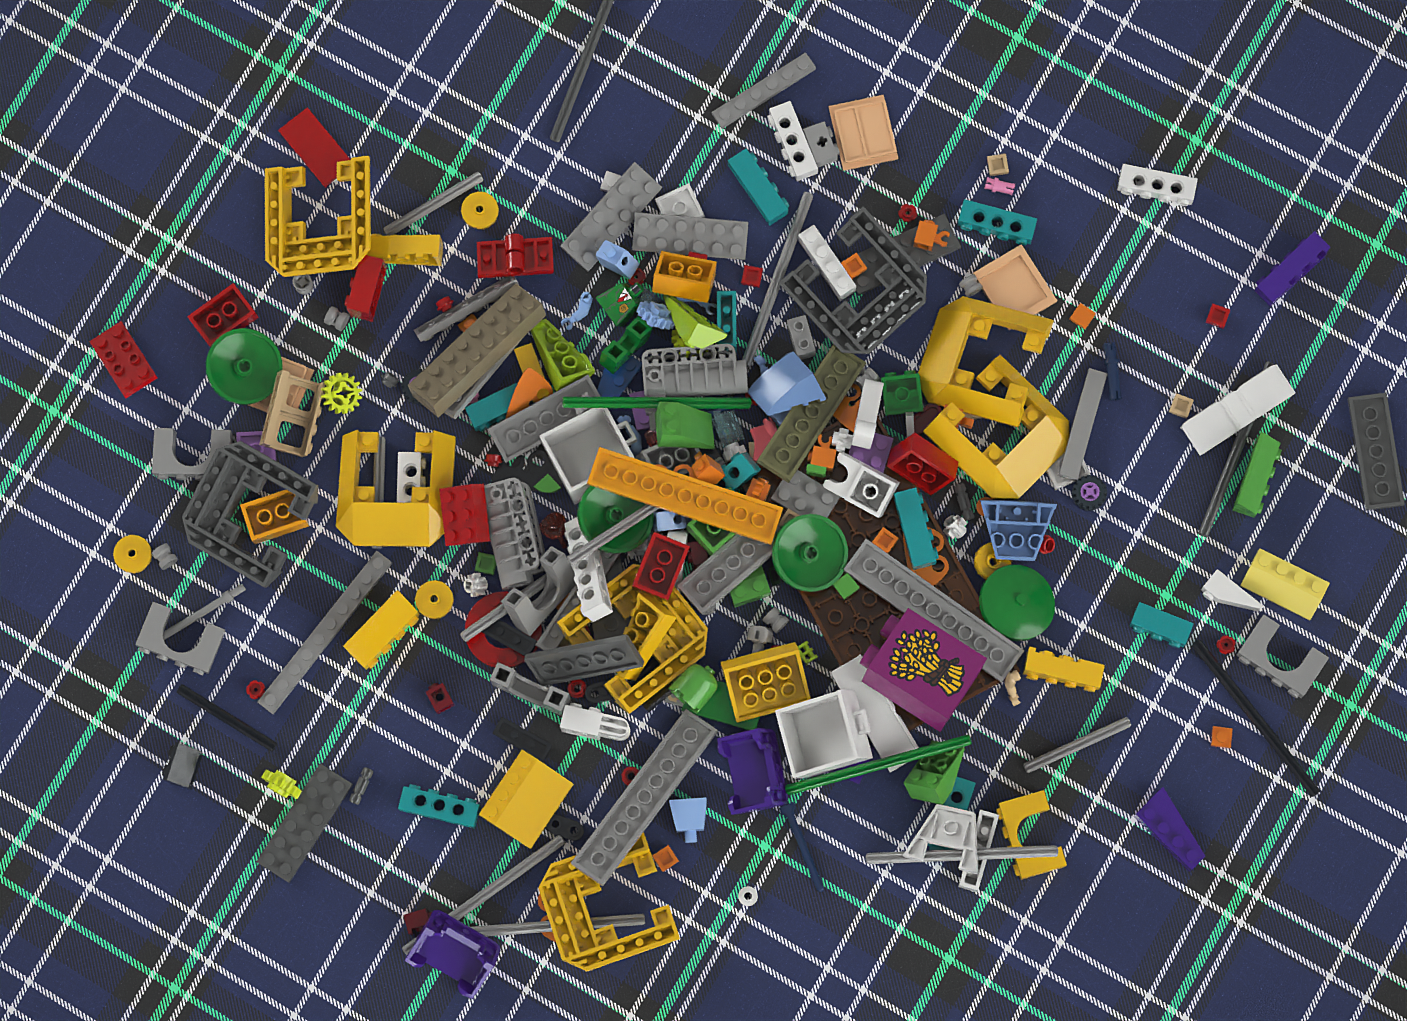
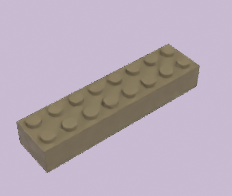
[408,283,546,418]

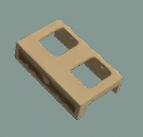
[259,370,325,457]

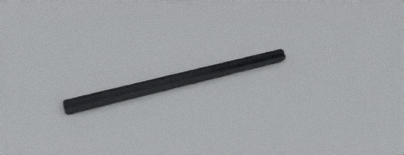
[1192,639,1320,797]

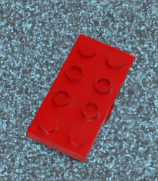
[477,234,554,278]
[89,321,158,398]

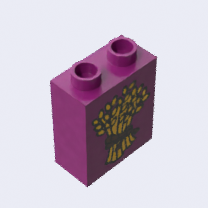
[859,608,987,732]

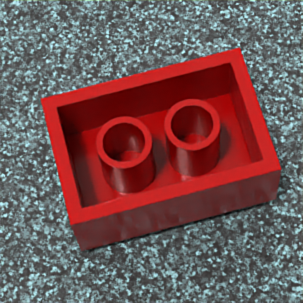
[345,255,387,322]
[187,283,259,348]
[887,432,959,495]
[439,484,490,546]
[631,532,690,602]

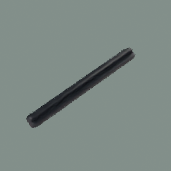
[177,684,277,752]

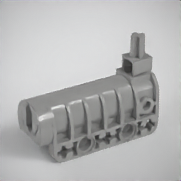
[642,344,748,432]
[484,478,545,591]

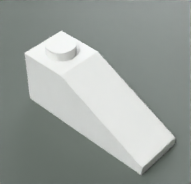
[1201,569,1263,611]

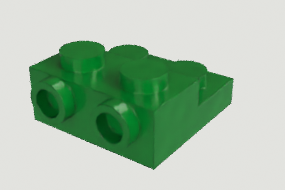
[881,370,923,416]

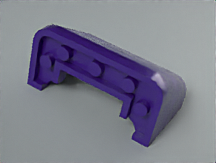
[717,728,788,815]
[405,910,500,1000]

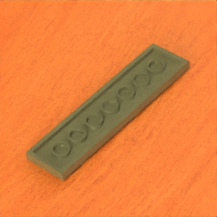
[756,344,866,483]

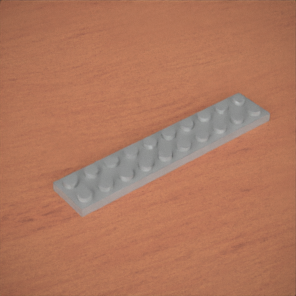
[843,539,1025,683]
[571,709,718,886]

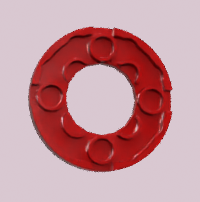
[465,592,542,668]

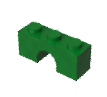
[599,316,653,374]

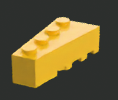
[366,234,443,266]
[617,593,676,680]
[1022,647,1105,692]

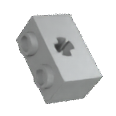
[803,121,840,167]
[787,315,816,360]

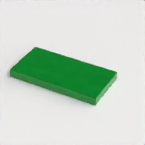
[681,681,760,730]

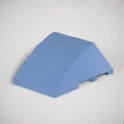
[748,352,826,416]
[980,500,1057,561]

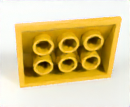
[343,590,420,670]
[720,642,811,722]
[479,750,574,849]

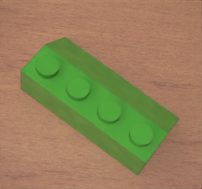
[1232,432,1282,518]

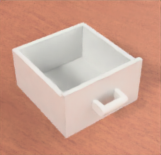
[539,408,637,505]
[775,690,873,778]

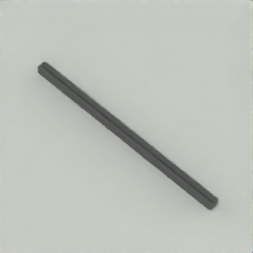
[550,0,614,142]
[1198,362,1275,538]

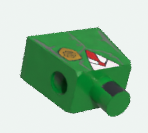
[596,282,644,327]

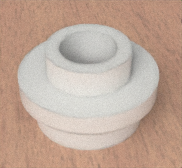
[738,886,758,906]

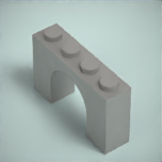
[152,428,233,481]
[501,546,576,636]
[135,602,226,676]
[1236,615,1329,698]
[490,662,571,716]

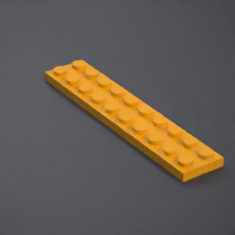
[587,447,783,545]

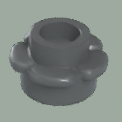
[382,371,399,388]

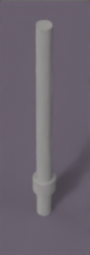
[163,584,246,640]

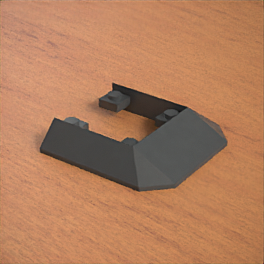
[779,206,927,354]
[182,441,318,588]

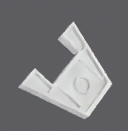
[903,804,978,874]

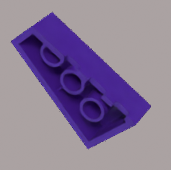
[1255,231,1331,307]
[1133,787,1205,872]

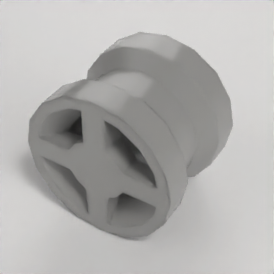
[959,274,983,297]

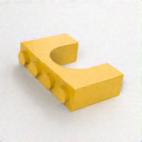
[996,790,1067,880]

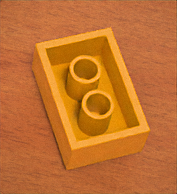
[652,251,717,303]
[240,490,309,544]

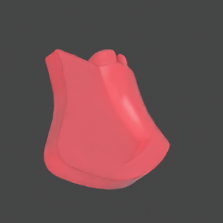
[750,417,778,463]

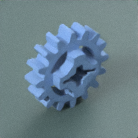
[636,301,675,330]

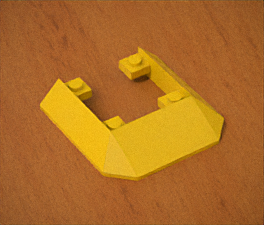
[265,156,371,277]
[918,296,1054,428]
[923,355,1070,499]
[336,430,456,547]
[557,564,708,714]
[538,832,680,972]

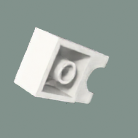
[823,452,900,518]
[560,703,630,741]

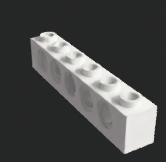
[564,517,613,622]

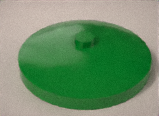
[205,328,283,405]
[577,486,654,554]
[772,514,848,592]
[979,565,1055,641]

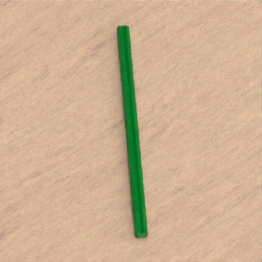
[562,397,752,409]
[785,735,972,795]

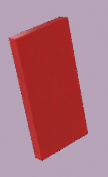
[278,107,351,187]

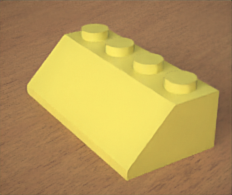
[1240,549,1330,621]

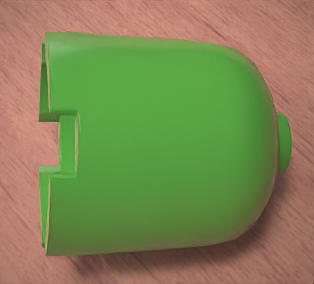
[668,664,718,714]

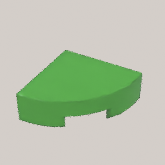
[534,474,561,493]

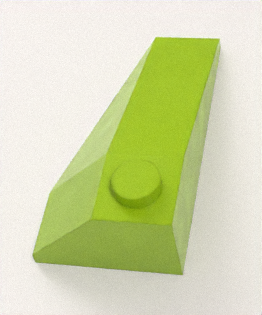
[663,294,727,349]
[530,319,595,392]

